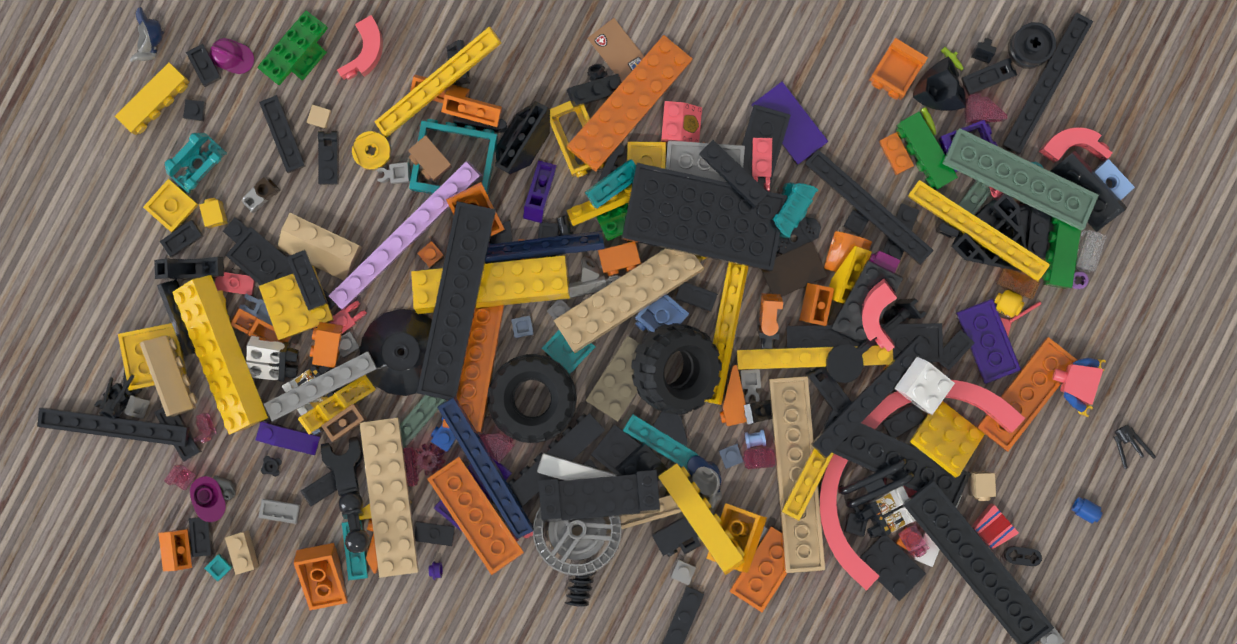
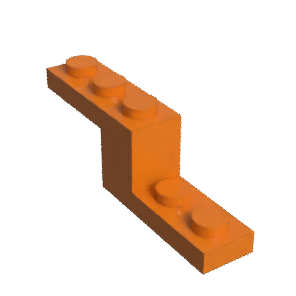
[410,74,502,127]

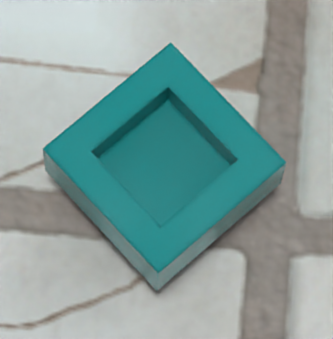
[204,554,233,582]

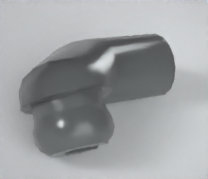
[213,475,236,500]

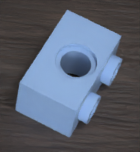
[1093,159,1135,200]

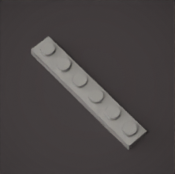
[264,352,377,421]

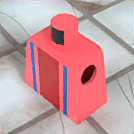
[971,503,1019,549]

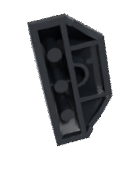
[495,101,550,174]

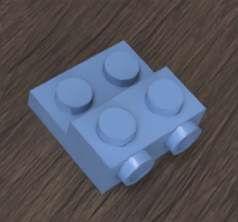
[635,294,689,332]

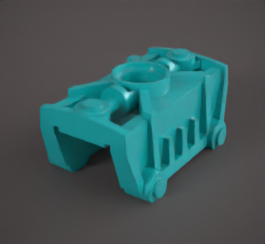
[164,133,227,194]
[773,182,818,238]

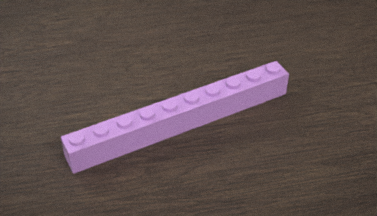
[329,161,482,309]

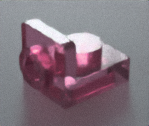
[193,413,217,444]
[164,464,196,490]
[898,524,930,558]

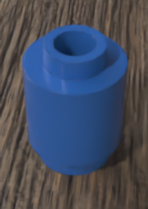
[1071,497,1103,524]

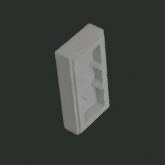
[258,498,301,524]

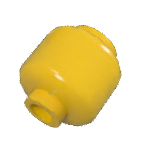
[994,290,1025,318]

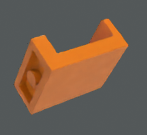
[869,38,928,100]

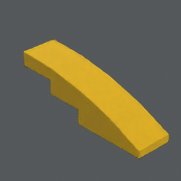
[298,375,376,434]

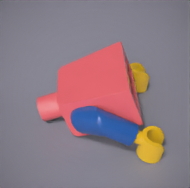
[1052,358,1106,417]

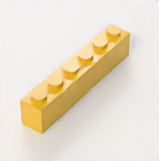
[658,464,745,575]

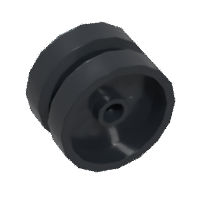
[1008,22,1056,69]

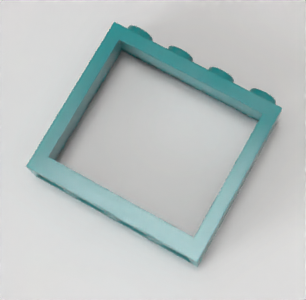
[409,119,498,195]

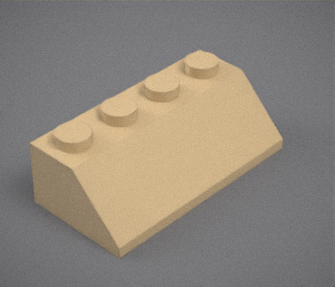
[277,213,363,280]
[140,335,197,416]

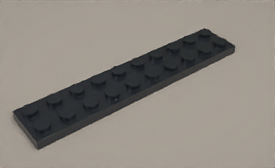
[417,201,496,400]
[902,479,1054,644]

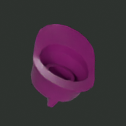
[210,38,254,74]
[190,476,226,522]

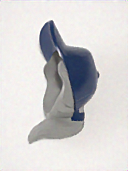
[130,7,164,62]
[687,455,722,510]

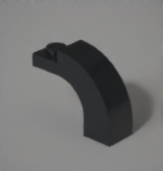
[154,257,224,280]

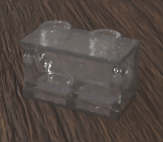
[1075,229,1107,274]

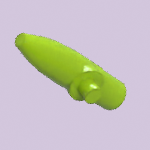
[941,47,964,70]
[921,107,936,135]

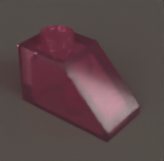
[964,94,1008,123]
[479,433,515,463]

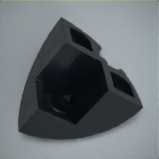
[913,56,966,111]

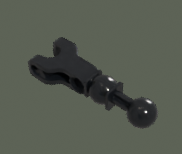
[321,436,370,553]

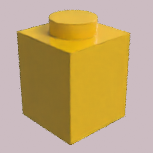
[199,198,228,229]

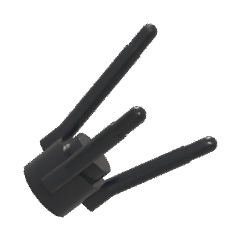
[100,374,135,420]
[1113,424,1156,469]

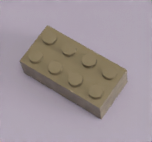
[585,336,640,422]

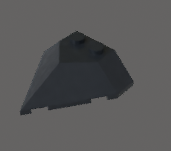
[951,193,1027,272]

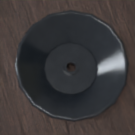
[359,309,432,396]

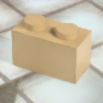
[968,471,996,501]
[225,530,259,575]

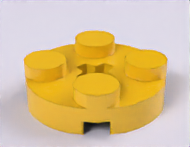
[352,131,391,170]

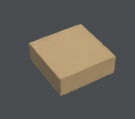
[306,105,331,129]

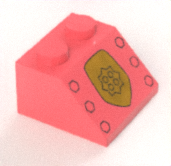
[661,101,702,143]

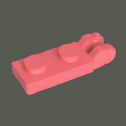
[752,138,772,192]
[317,300,367,334]

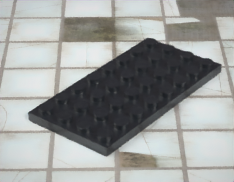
[621,163,787,271]

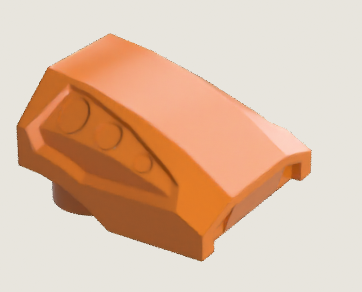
[824,231,872,272]

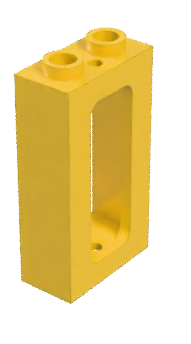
[550,101,607,178]

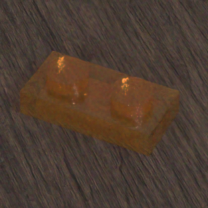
[996,268,1040,300]

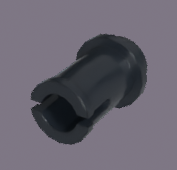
[556,215,574,236]

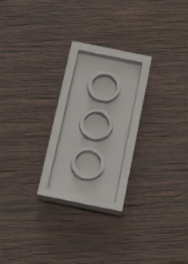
[666,140,745,182]

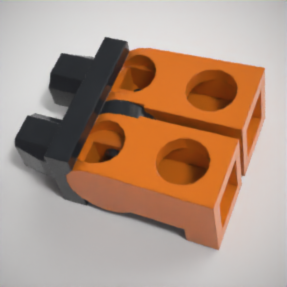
[757,293,783,349]

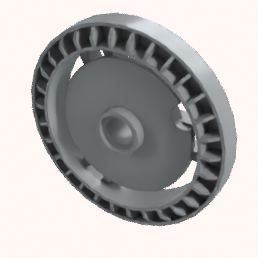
[533,508,622,576]

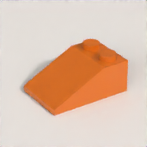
[446,182,505,236]
[294,543,347,610]

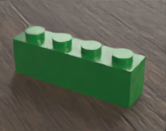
[896,112,958,190]
[1042,217,1081,289]

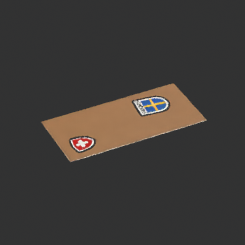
[587,18,644,82]

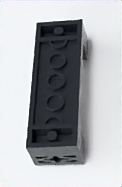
[538,470,660,523]

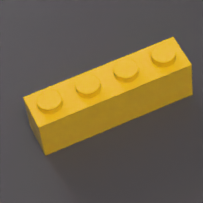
[115,63,190,135]

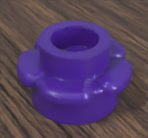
[429,561,443,580]

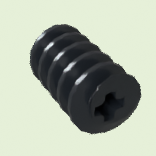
[565,572,595,607]

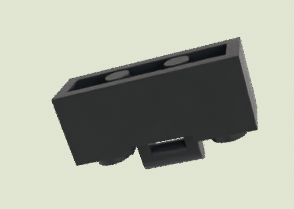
[652,516,701,557]

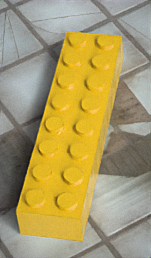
[411,255,570,314]
[173,275,268,435]

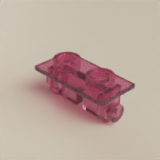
[403,447,419,487]

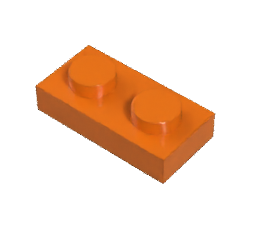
[879,132,914,175]

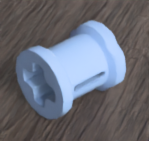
[744,429,766,449]

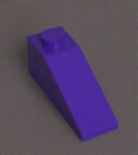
[523,160,557,223]
[255,421,321,455]

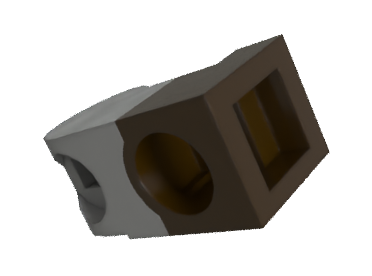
[242,177,281,213]

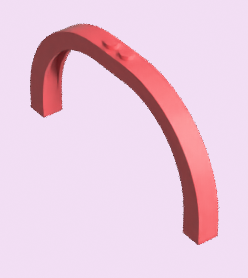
[819,380,1025,591]

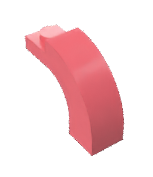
[337,15,383,80]
[1039,127,1112,163]
[862,279,897,352]

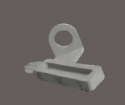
[563,257,622,300]

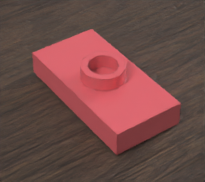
[215,272,255,296]

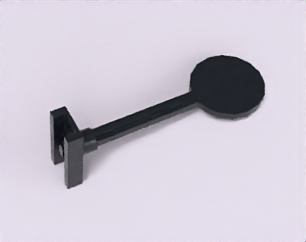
[826,299,927,383]

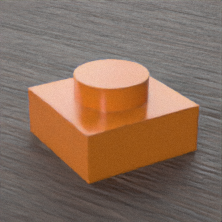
[417,241,444,268]

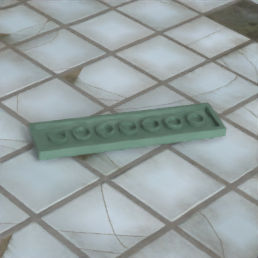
[942,128,1099,230]

